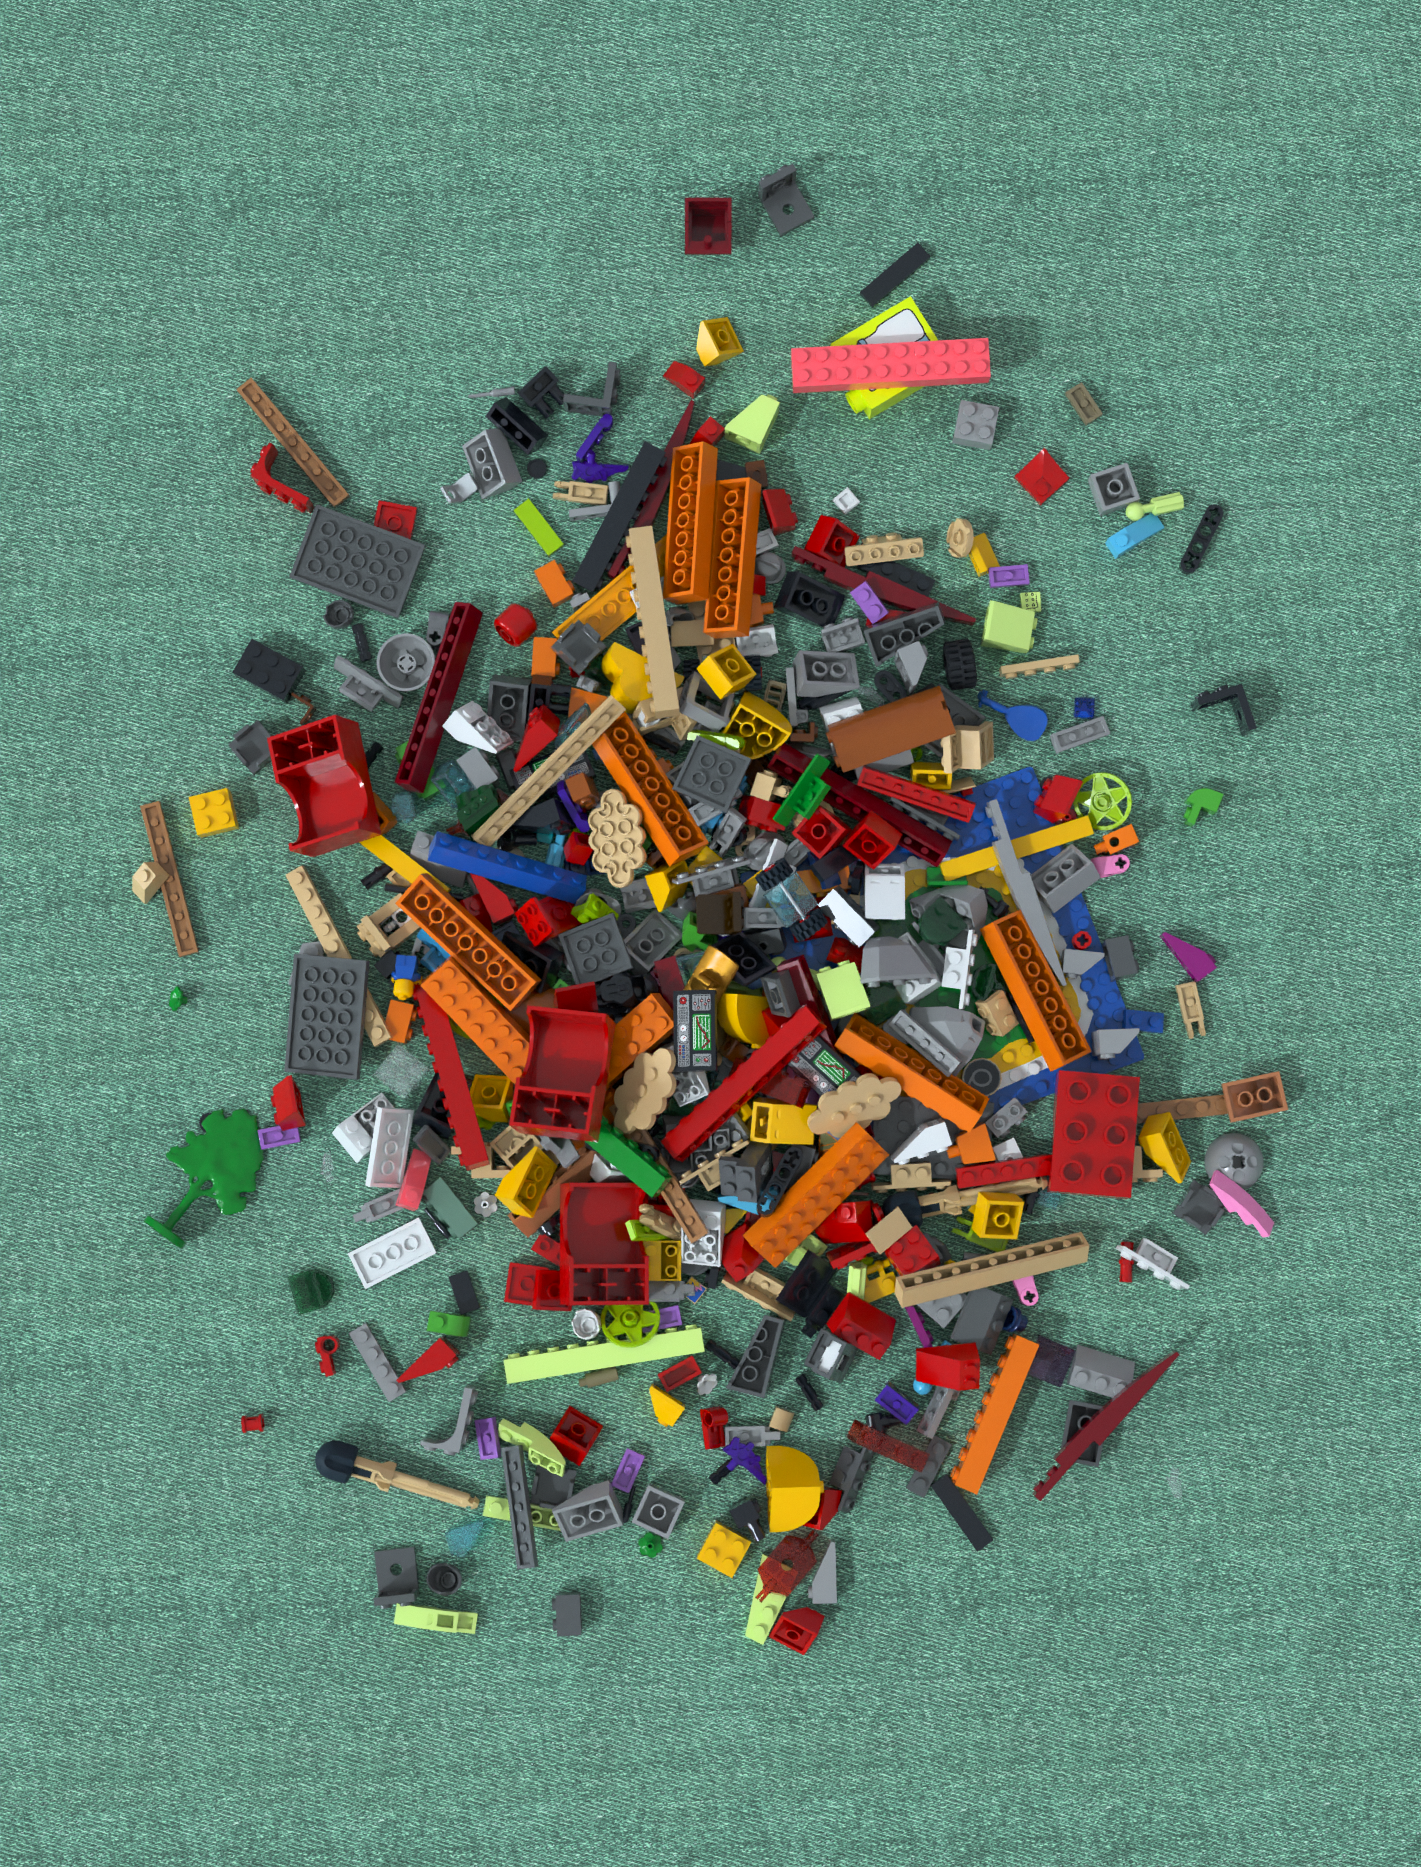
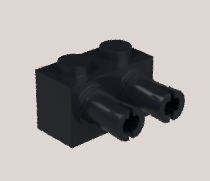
[516,366,565,419]
[528,674,571,720]
[729,1495,766,1542]

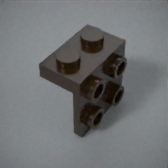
[696,892,744,935]

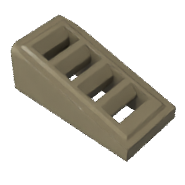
[763,680,787,713]

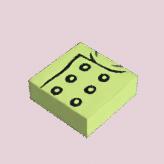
[1020,592,1041,613]

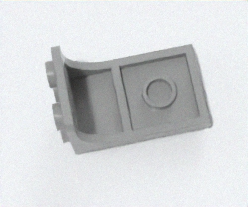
[420,1385,478,1455]

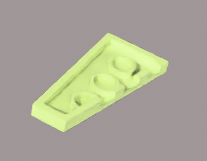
[745,1553,798,1645]

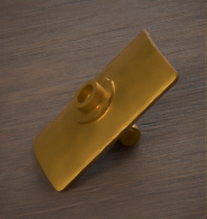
[683,945,739,1005]

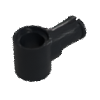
[497,827,537,852]
[865,1412,904,1436]

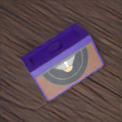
[875,1381,919,1425]

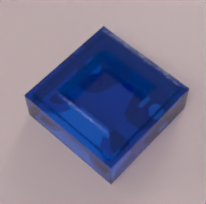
[1074,697,1095,719]

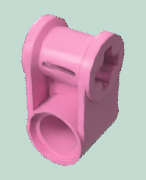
[1090,854,1130,878]
[1012,1276,1039,1306]

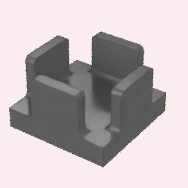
[551,619,607,675]
[228,720,271,775]
[1172,1180,1225,1235]
[530,1465,577,1509]

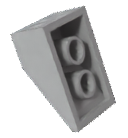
[792,650,860,697]
[624,909,682,976]
[552,1480,623,1542]

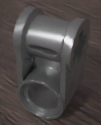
[426,610,451,650]

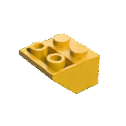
[645,860,690,912]
[643,1240,681,1281]

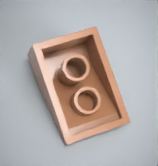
[1221,1071,1288,1123]

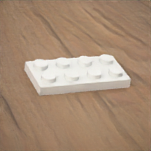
[365,1107,414,1188]
[348,1217,437,1289]

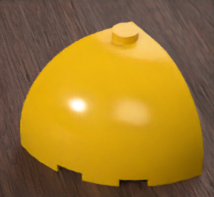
[720,690,792,759]
[717,994,769,1049]
[766,1446,824,1532]

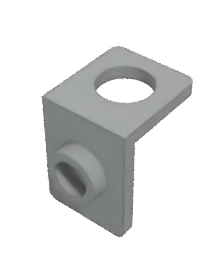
[440,473,479,504]

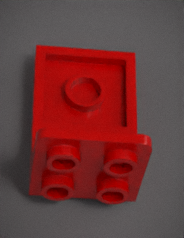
[250,442,314,514]
[514,896,583,947]
[826,1200,885,1269]

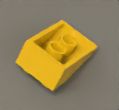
[1138,1112,1191,1183]
[495,1146,557,1218]

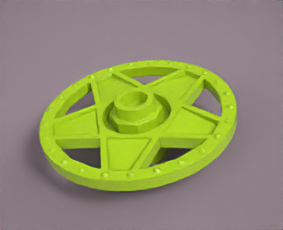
[1073,772,1132,830]
[601,1302,660,1348]

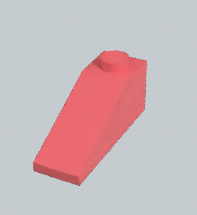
[395,1149,431,1211]

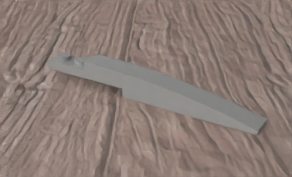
[985,799,1067,986]

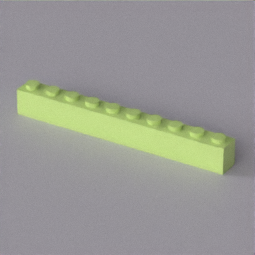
[504,1324,705,1384]

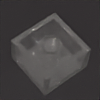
[373,1044,431,1100]

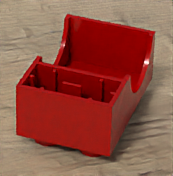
[267,714,382,857]
[509,1005,616,1142]
[1047,1070,1140,1199]
[560,1183,649,1305]

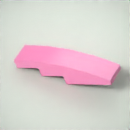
[1209,1170,1274,1238]

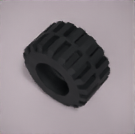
[943,638,977,691]

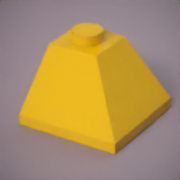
[696,317,744,366]
[470,1074,513,1123]
[649,1383,686,1427]

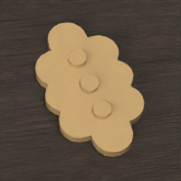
[588,789,647,888]
[614,1048,676,1134]
[807,1073,901,1138]

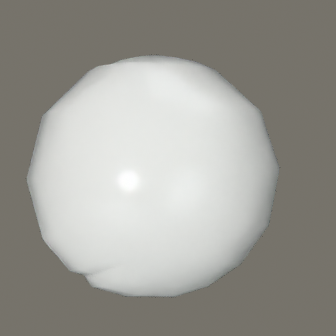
[571,1308,601,1340]

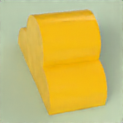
[602,642,685,714]

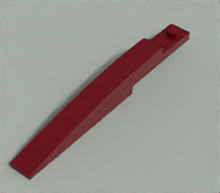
[608,400,695,579]
[791,546,976,626]
[1032,1351,1180,1502]

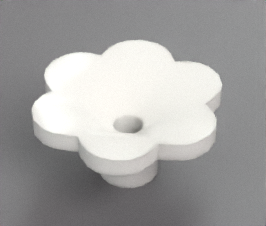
[474,1192,498,1217]
[697,1373,718,1395]

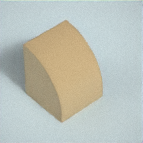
[769,1406,795,1432]

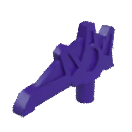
[571,451,629,484]
[722,1437,766,1485]

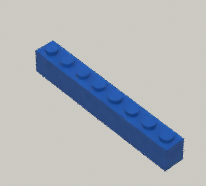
[428,831,587,904]

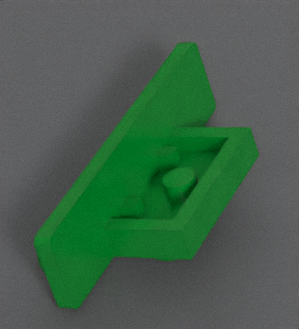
[773,753,831,827]

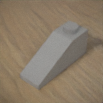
[808,1539,837,1604]

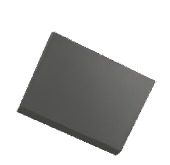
[760,970,801,1017]

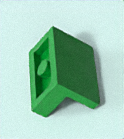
[926,867,968,888]

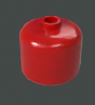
[494,603,537,647]

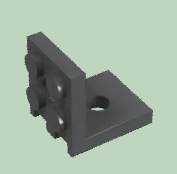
[758,164,815,237]
[563,361,621,417]
[374,1546,420,1609]

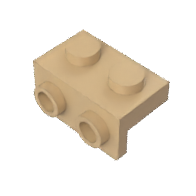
[975,990,1019,1037]

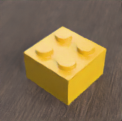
[697,643,756,700]
[189,788,239,838]
[972,1192,1024,1239]
[697,1520,751,1578]

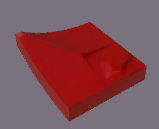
[1014,448,1070,506]

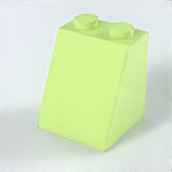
[725,395,780,454]
[981,600,1037,654]
[816,960,870,1021]

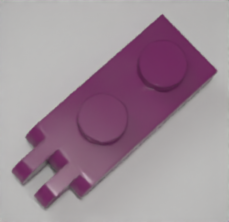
[905,1305,934,1348]

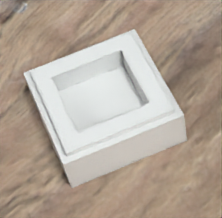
[833,487,860,515]

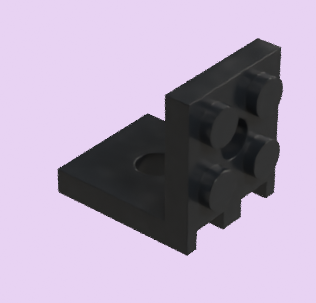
[1190,684,1257,737]

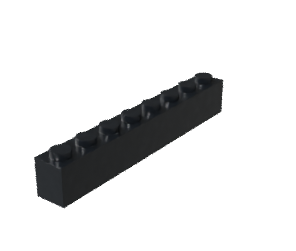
[572,441,667,592]

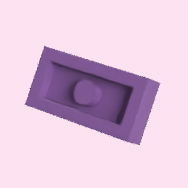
[988,564,1029,588]
[850,581,889,624]
[258,1126,301,1150]
[642,1305,682,1333]
[474,1417,502,1460]
[611,1448,645,1493]

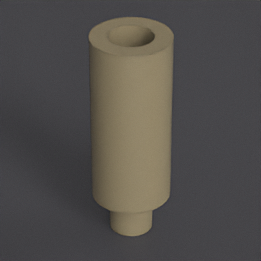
[578,1366,619,1388]

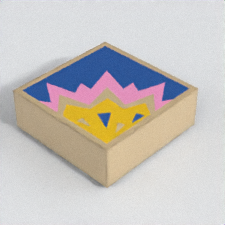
[685,1276,707,1304]

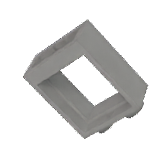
[679,672,735,732]

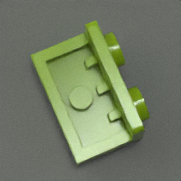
[571,893,619,924]

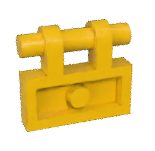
[864,1258,896,1303]

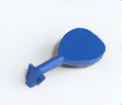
[977,689,1048,741]

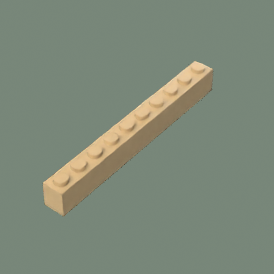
[625,526,679,719]
[895,1232,1089,1308]

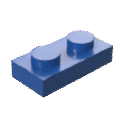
[1123,1009,1164,1034]

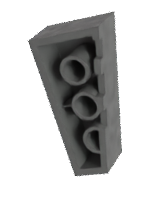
[726,1315,786,1398]

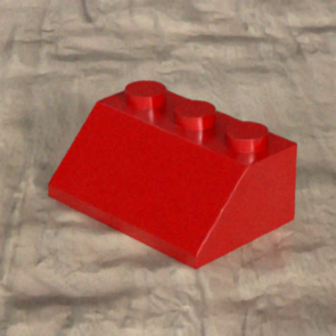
[814,1201,872,1244]
[826,1292,896,1360]

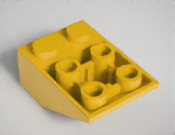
[750,1097,817,1145]

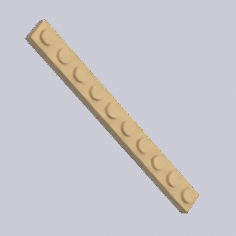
[472,695,626,847]
[286,865,393,1047]

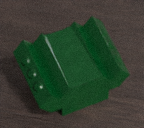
[455,784,503,843]

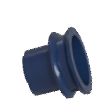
[1002,1305,1028,1332]

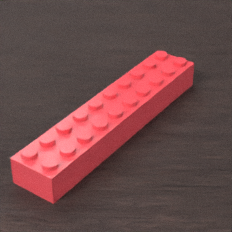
[791,338,991,393]

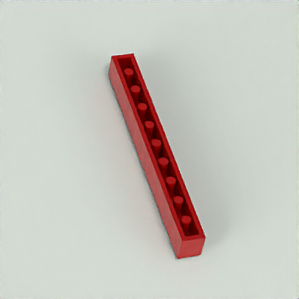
[413,979,490,1171]
[661,1005,827,1162]

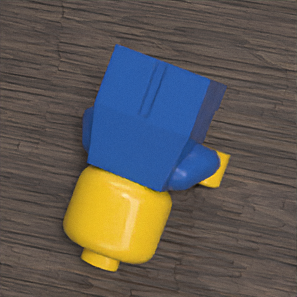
[391,955,423,1000]

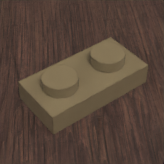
[1065,382,1103,426]

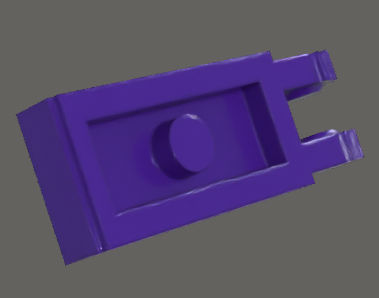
[576,414,613,462]
[557,780,590,833]

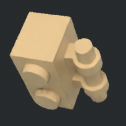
[750,770,793,801]

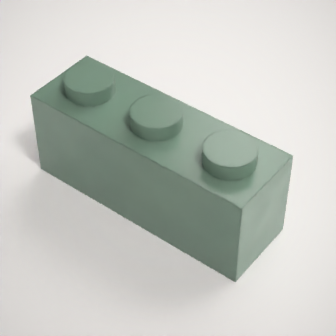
[423,1177,479,1239]

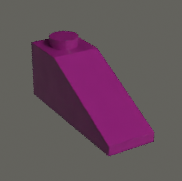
[1160,932,1217,982]

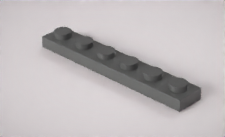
[501,1445,539,1570]

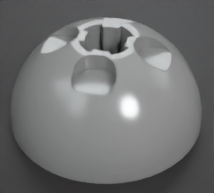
[377,633,435,691]
[1204,1133,1264,1190]

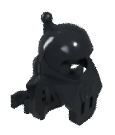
[596,972,659,1024]

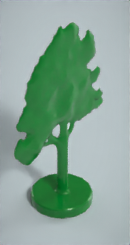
[144,1109,264,1249]

